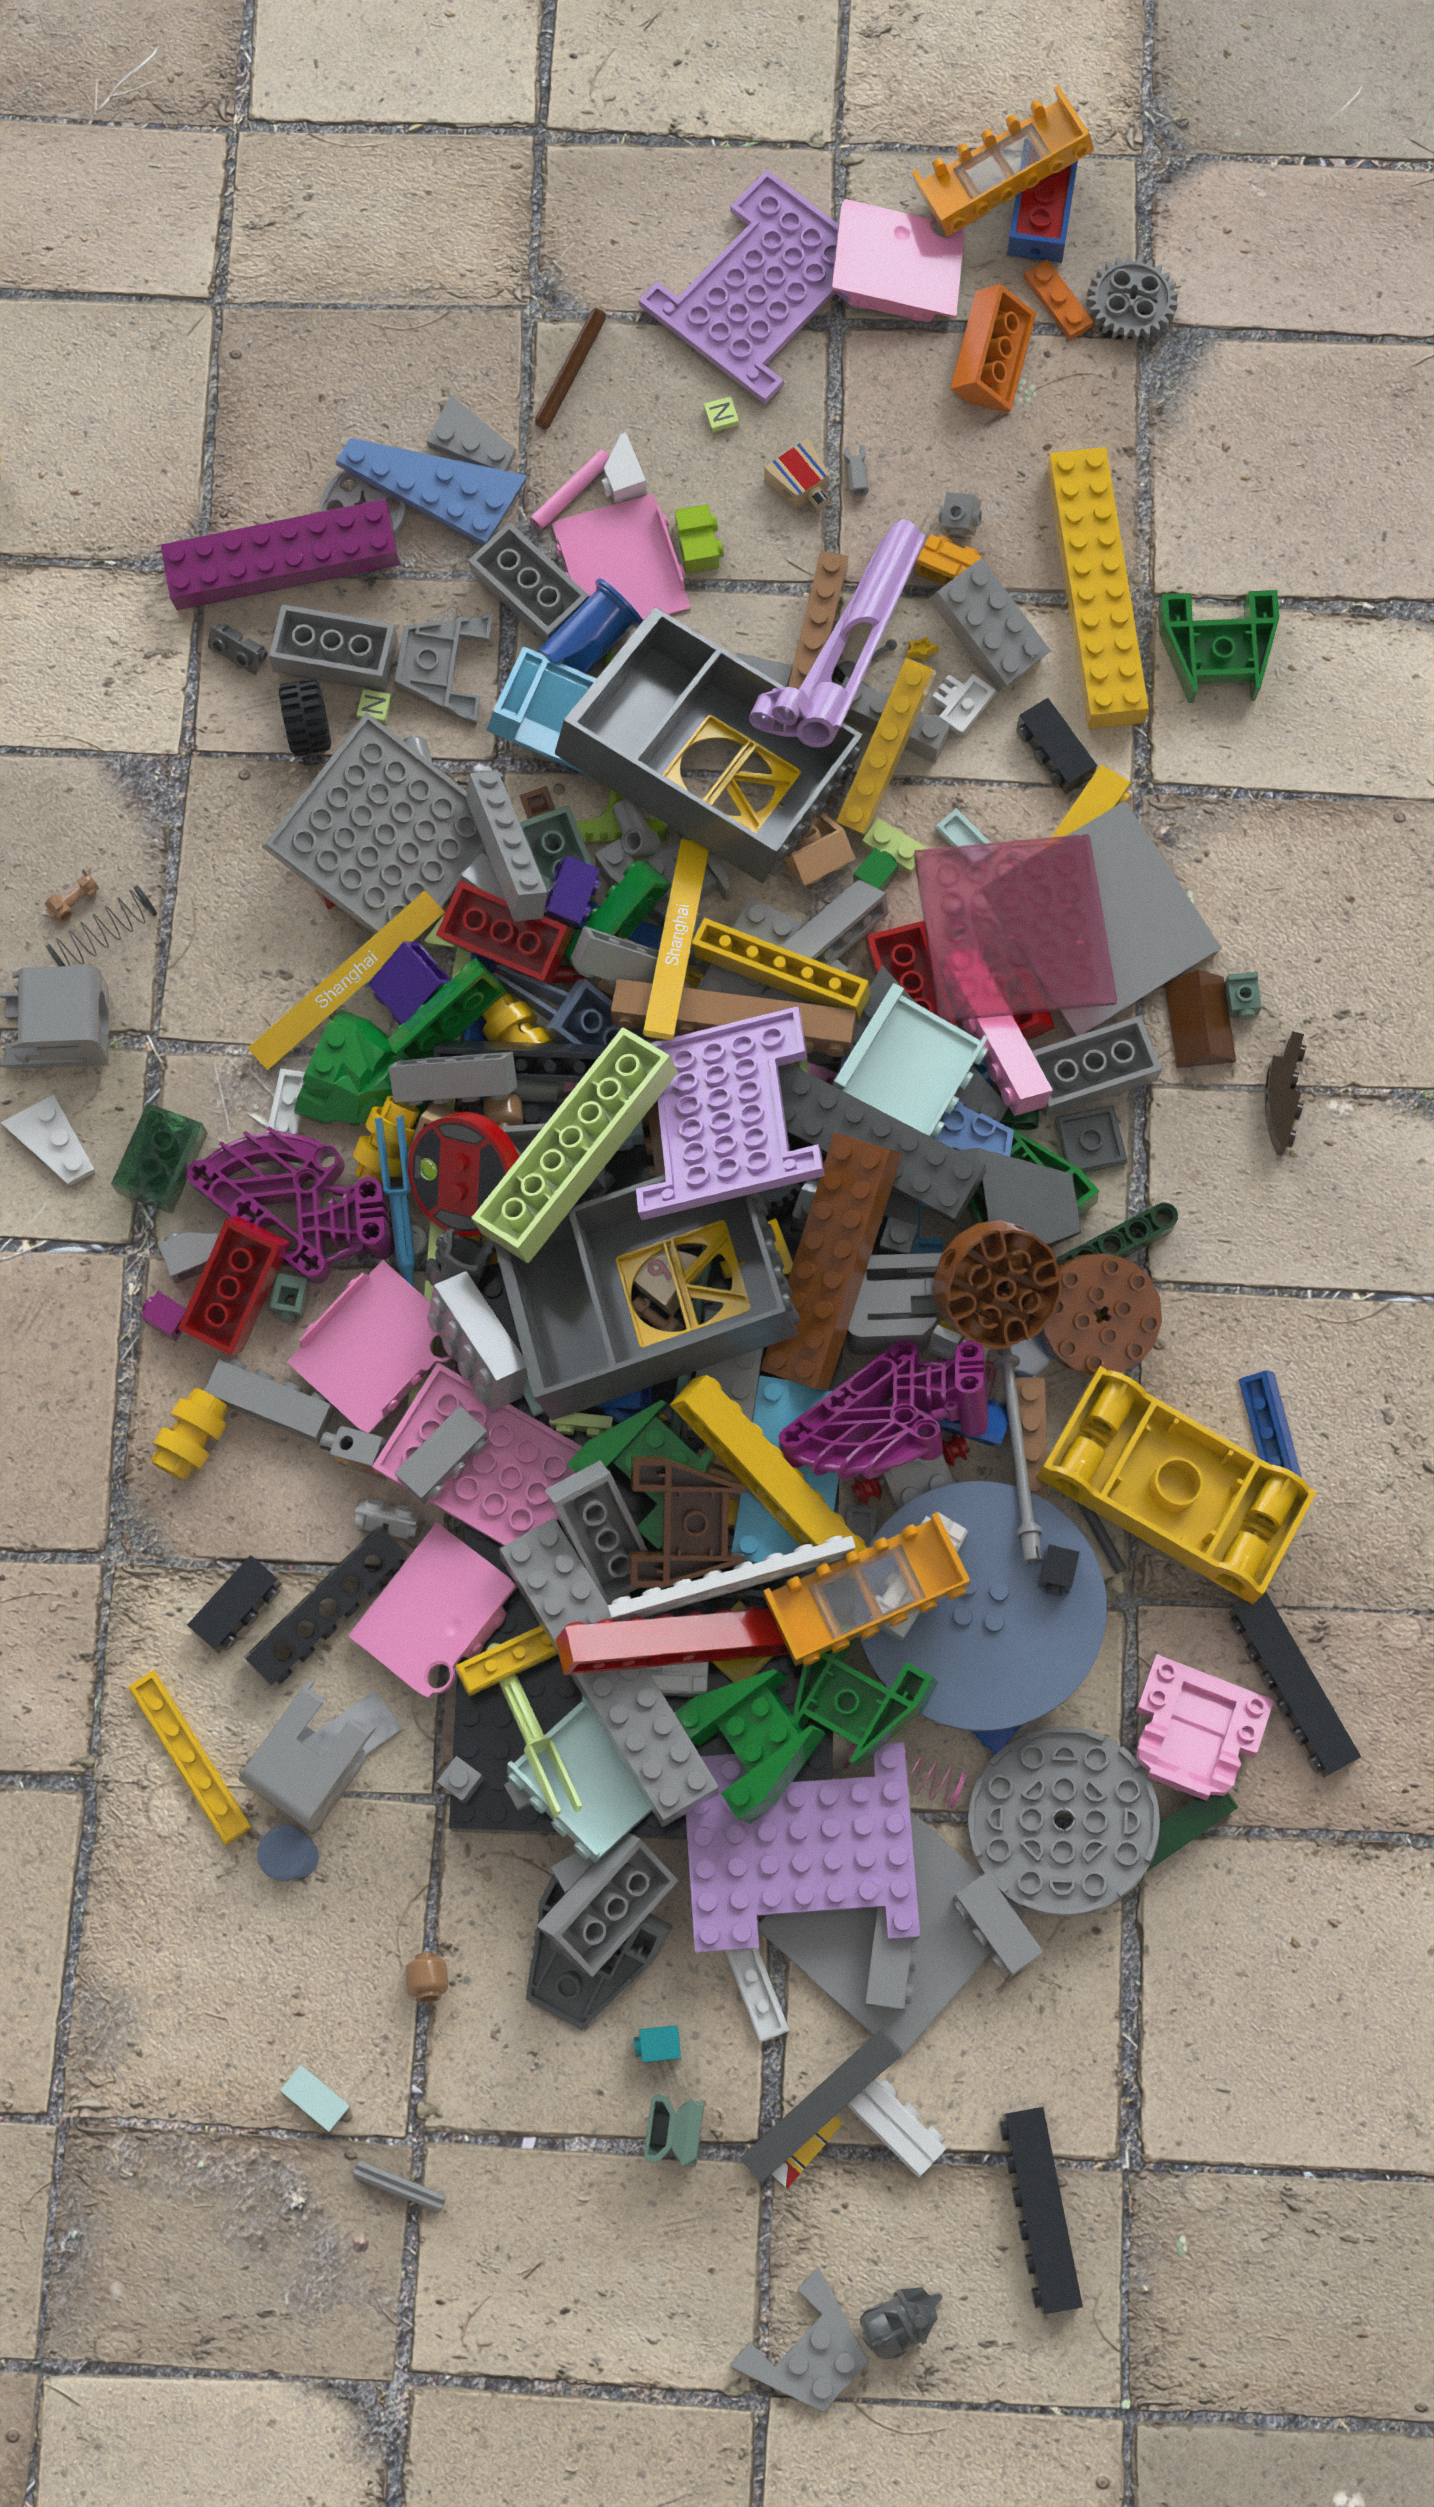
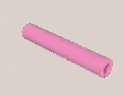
[529,449,609,531]

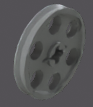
[320,470,407,537]

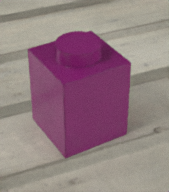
[141,1291,186,1342]

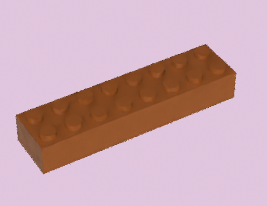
[760,1132,902,1390]

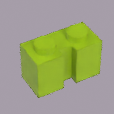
[675,504,724,574]

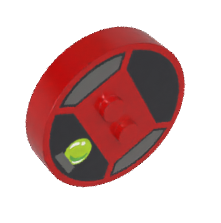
[408,1112,519,1237]

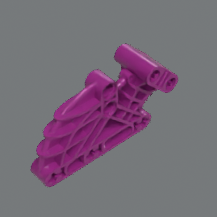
[186,1126,395,1284]
[778,1340,989,1480]

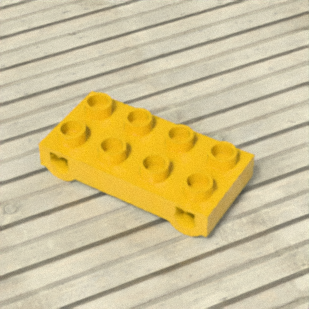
[1036,1366,1317,1604]

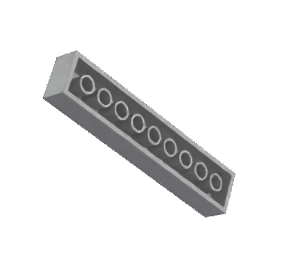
[500,1518,719,1827]

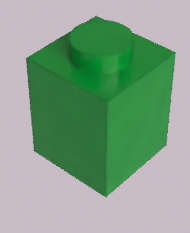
[853,848,898,892]

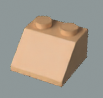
[783,812,856,886]

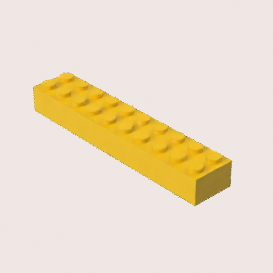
[1047,447,1149,729]

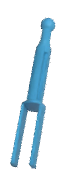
[375,1116,415,1288]

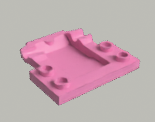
[1135,1654,1274,1801]

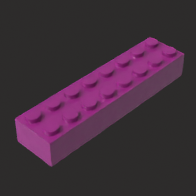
[161,499,400,610]

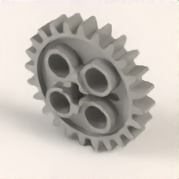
[1086,255,1178,343]

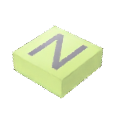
[704,396,739,433]
[357,689,392,724]

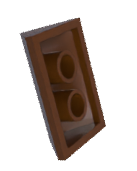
[1164,970,1236,1068]

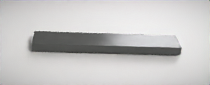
[740,2028,904,2183]

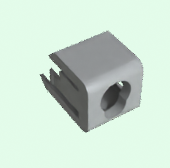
[0,966,109,1069]
[847,1253,942,1355]
[239,1679,378,1833]

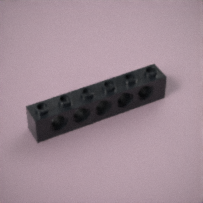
[244,1526,407,1686]

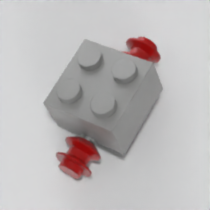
[851,1433,970,1512]

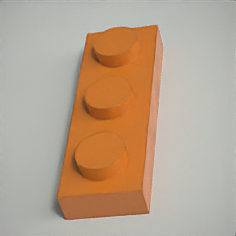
[1023,259,1094,341]

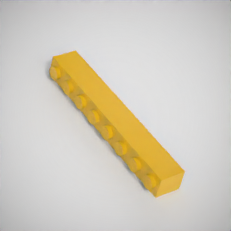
[670,1374,867,1579]

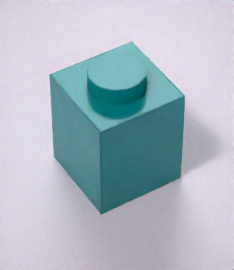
[634,2025,681,2063]

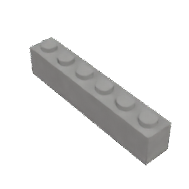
[466,771,547,921]

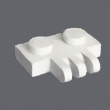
[931,674,996,737]

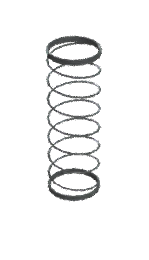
[46,885,157,967]

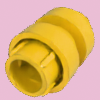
[482,994,555,1043]
[352,1096,420,1187]
[151,1388,228,1481]

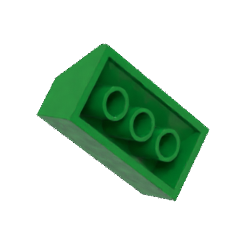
[565,860,672,970]
[388,958,507,1060]

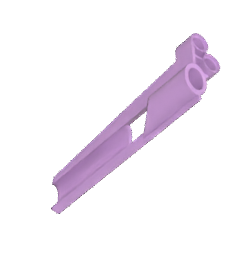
[749,520,926,748]

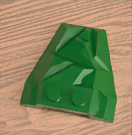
[294,1009,430,1126]

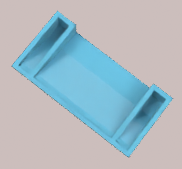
[486,646,596,776]
[732,1376,839,1573]

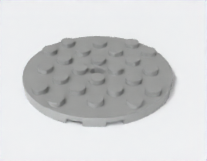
[968,1726,1160,1917]

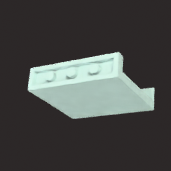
[832,983,988,1139]
[507,1695,652,1864]

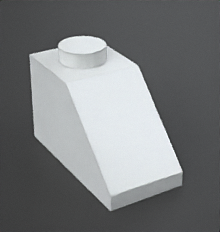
[601,432,647,504]

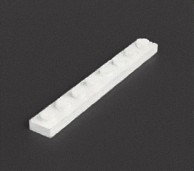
[607,1535,856,1622]

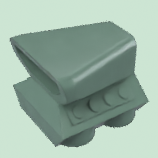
[644,2095,704,2167]

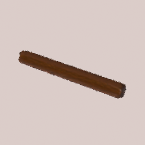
[535,308,606,429]

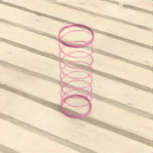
[844,1743,967,1809]

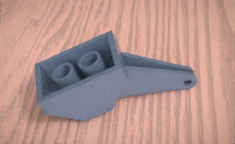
[492,964,648,1045]

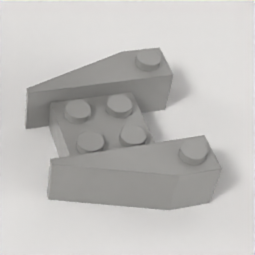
[595,793,730,928]

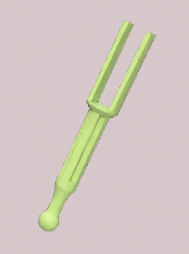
[486,1643,582,1818]

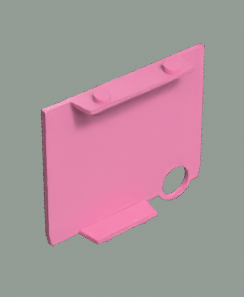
[831,199,964,323]
[552,494,691,620]
[287,1260,454,1433]
[348,1522,517,1699]

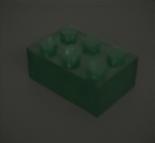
[111,1103,208,1214]

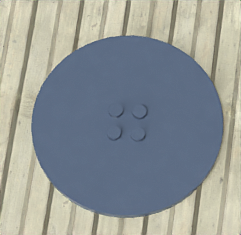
[855,1481,1107,1732]

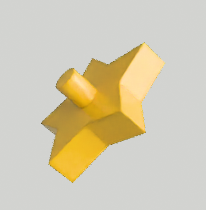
[906,637,939,661]

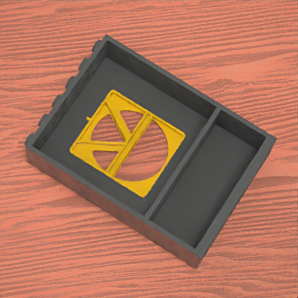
[554,607,863,884]
[493,1174,801,1421]

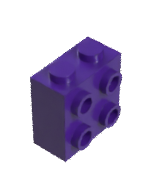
[368,941,451,1025]

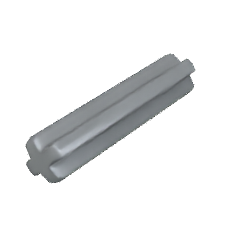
[353,2162,446,2212]

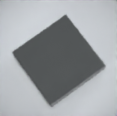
[1055,1105,1128,1173]

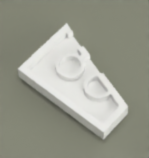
[1,1094,96,1186]

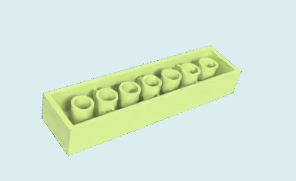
[471,1027,679,1263]

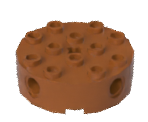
[934,1220,1062,1350]
[1039,1253,1162,1375]

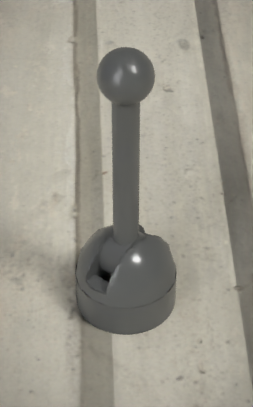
[834,639,897,684]

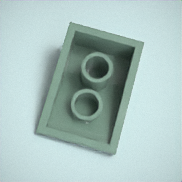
[519,805,601,899]

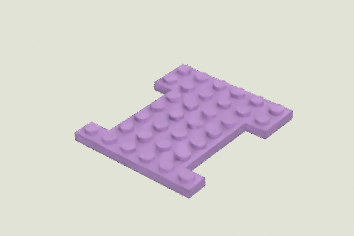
[638,170,859,404]
[636,1006,825,1220]
[686,1742,920,1953]

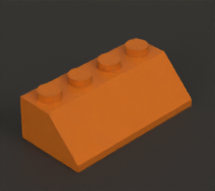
[950,284,1036,412]

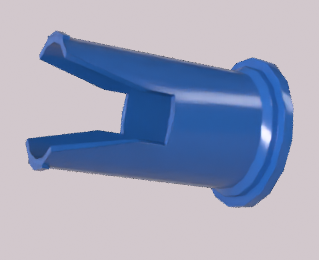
[537,578,644,674]

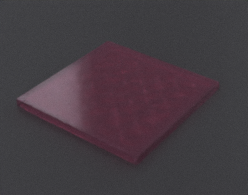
[914,834,1117,1022]

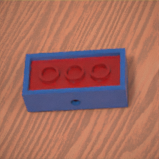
[1007,139,1078,263]

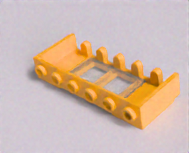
[911,85,1094,237]
[763,1512,971,1666]

